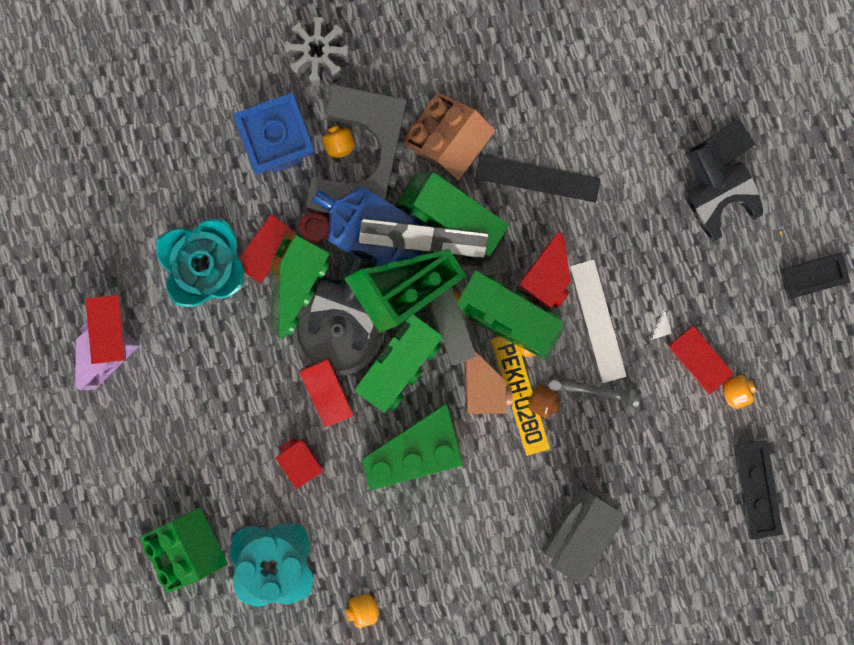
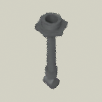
[549,374,641,414]

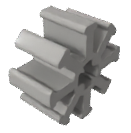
[284,17,350,86]

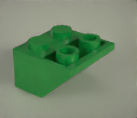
[139,507,228,593]

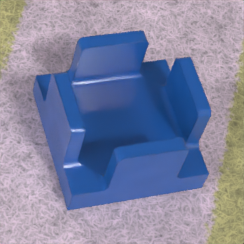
[233,92,316,175]

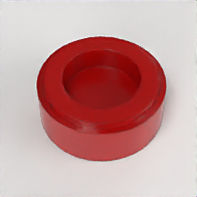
[299,212,329,244]

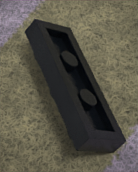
[733,440,783,540]

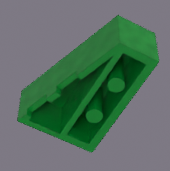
[394,172,509,258]
[344,249,466,333]
[456,270,565,361]
[354,314,443,413]
[362,403,463,491]

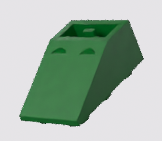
[271,232,330,340]

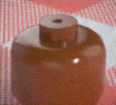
[529,385,562,419]

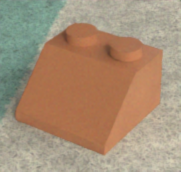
[464,352,512,414]

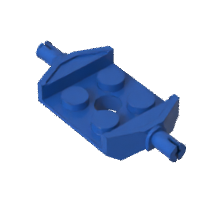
[311,186,423,267]

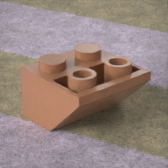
[403,92,496,181]

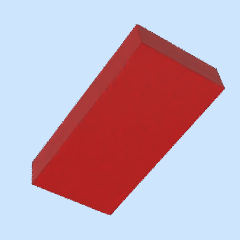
[239,215,297,284]
[85,295,127,364]
[668,326,734,394]
[299,357,354,428]

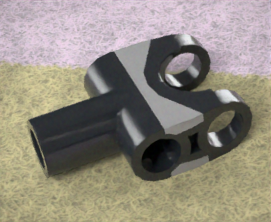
[684,140,763,242]
[308,250,378,351]

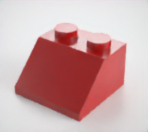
[516,232,571,308]

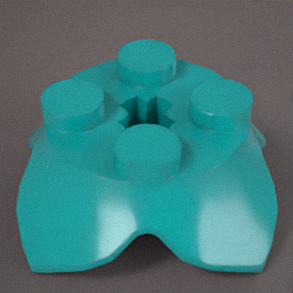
[156,218,245,307]
[230,523,313,607]

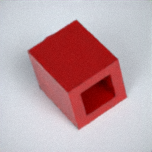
[275,438,325,490]

